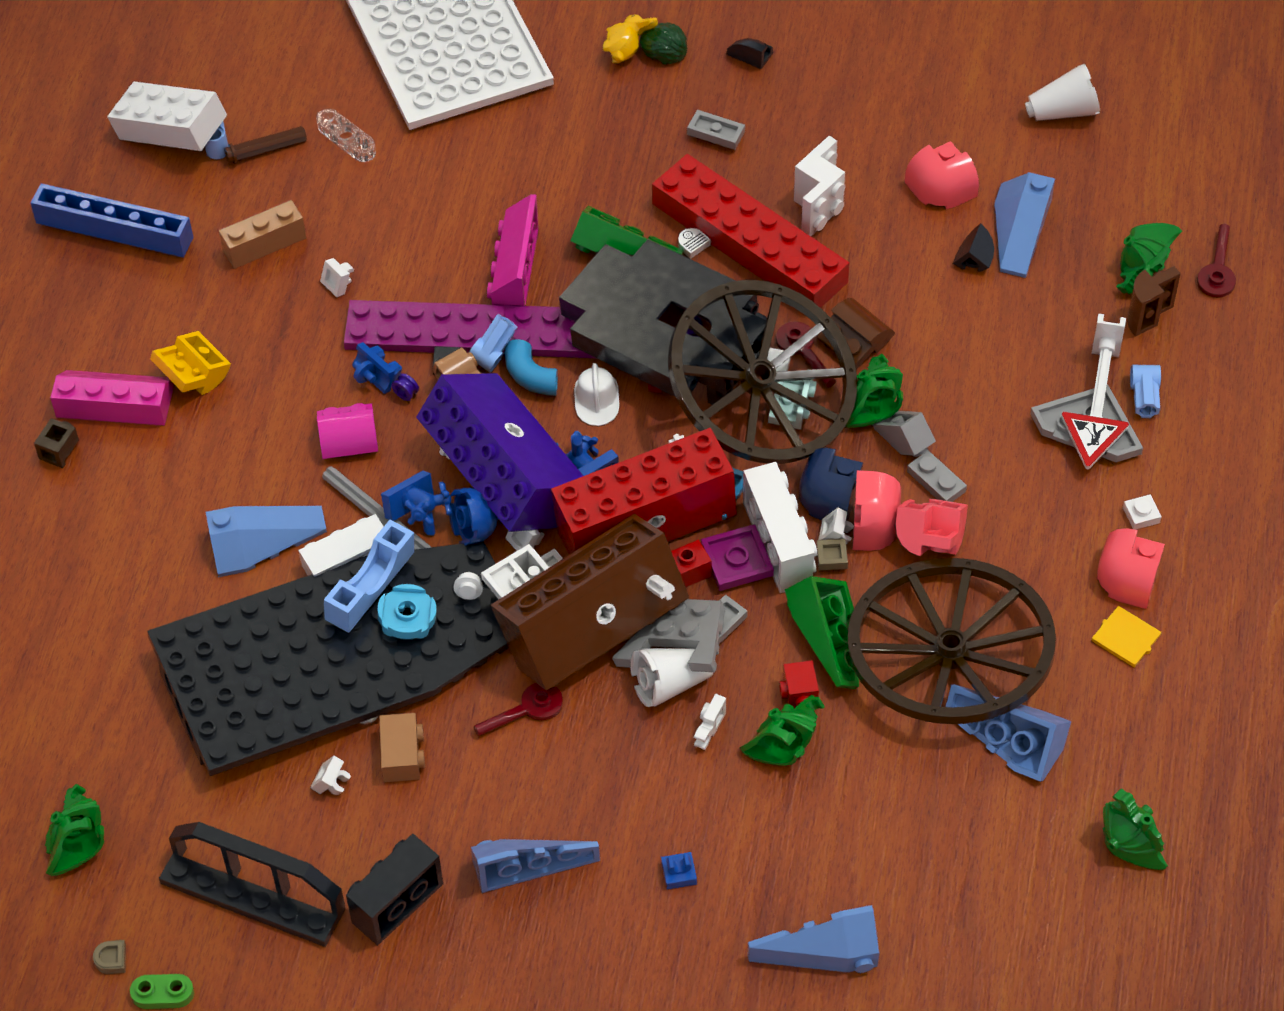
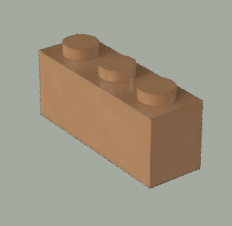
[219,200,306,269]

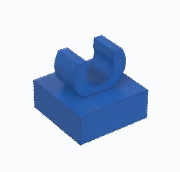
[661,852,697,890]

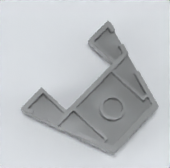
[612,599,725,673]

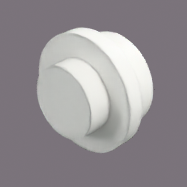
[454,572,483,600]

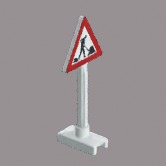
[1061,314,1129,469]

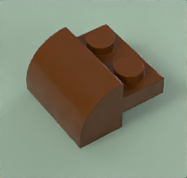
[1127,266,1181,337]
[816,298,895,370]

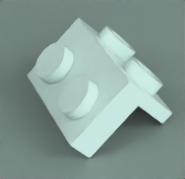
[768,369,817,429]

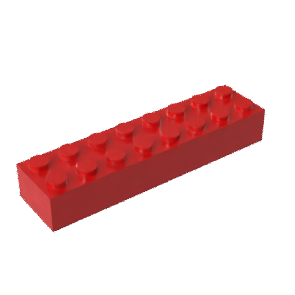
[652,153,850,308]

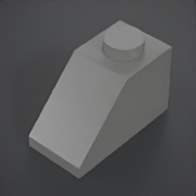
[872,411,936,457]

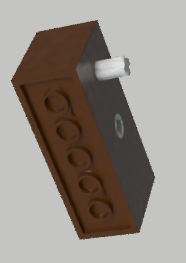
[491,513,689,690]

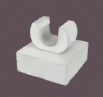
[320,258,354,297]
[819,508,854,544]
[505,530,545,551]
[310,756,351,795]

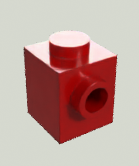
[671,539,712,587]
[779,660,819,708]

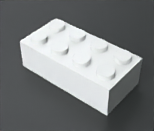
[107,82,227,151]
[743,462,817,593]

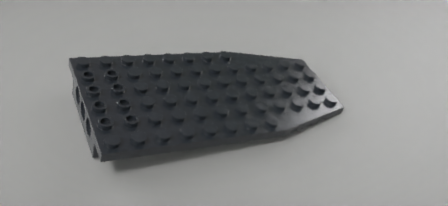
[147,541,509,776]

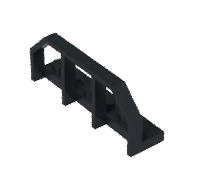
[159,822,346,947]

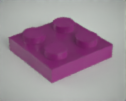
[701,524,774,591]

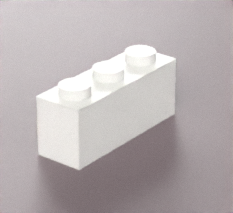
[299,514,384,577]

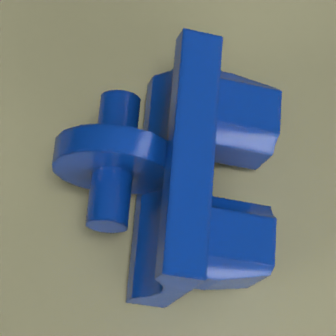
[352,342,402,394]

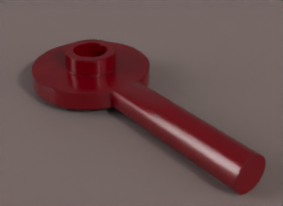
[1197,224,1236,297]
[776,322,836,387]
[474,683,563,737]

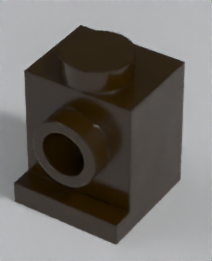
[34,418,79,468]

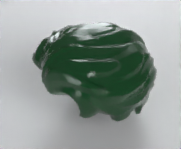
[639,22,687,65]

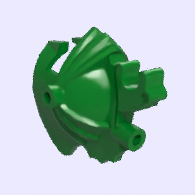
[1116,223,1182,294]
[845,354,903,428]
[739,695,825,766]
[45,784,104,876]
[1102,788,1168,870]

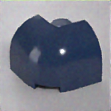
[798,448,863,521]

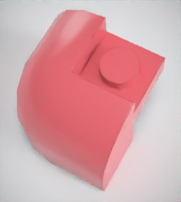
[905,141,979,209]
[853,470,901,551]
[896,499,968,556]
[1097,528,1165,609]

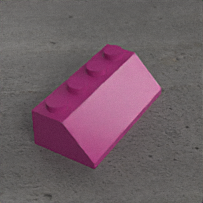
[487,194,539,306]
[50,370,174,425]

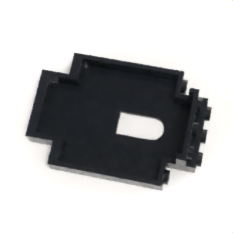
[559,239,767,405]

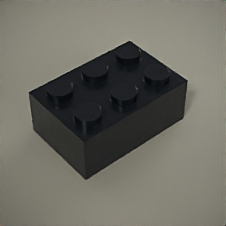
[346,834,443,946]

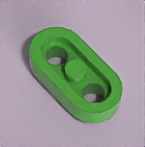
[130,974,194,1009]

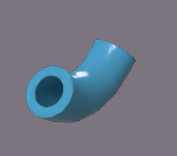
[504,339,558,396]

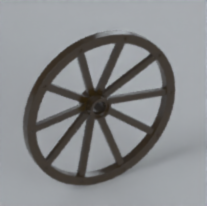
[668,280,857,464]
[848,558,1056,724]

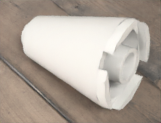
[1025,64,1100,121]
[631,648,713,707]

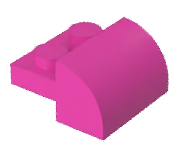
[317,403,378,459]

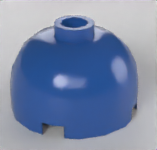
[449,488,499,546]

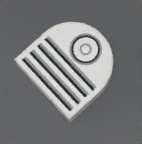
[678,228,711,259]

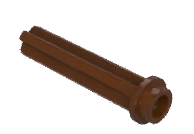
[224,126,307,164]

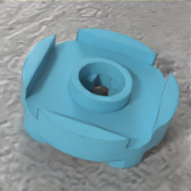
[377,584,436,639]

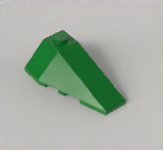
[570,206,683,255]
[785,576,859,689]

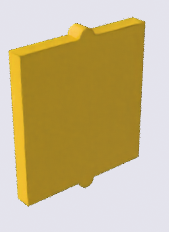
[1091,606,1161,668]

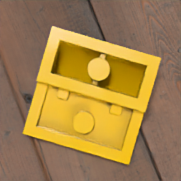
[150,331,231,395]

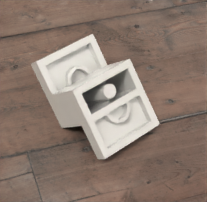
[794,136,845,236]
[481,544,563,599]

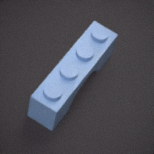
[324,520,414,633]

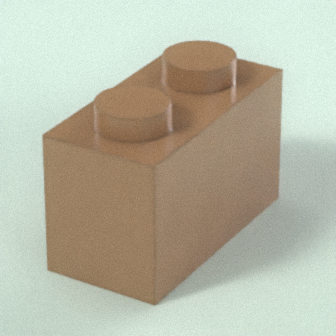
[380,713,425,782]

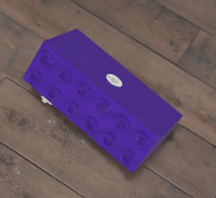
[416,373,583,532]

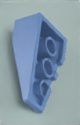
[994,172,1055,278]
[206,506,327,577]
[946,684,1071,782]
[471,839,600,893]
[748,905,879,973]

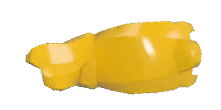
[603,15,658,63]

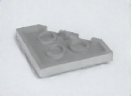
[1030,384,1143,462]

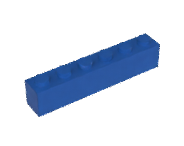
[30,183,194,258]

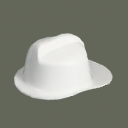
[574,363,619,426]

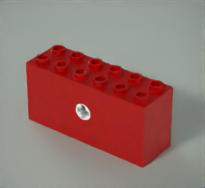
[551,427,737,555]

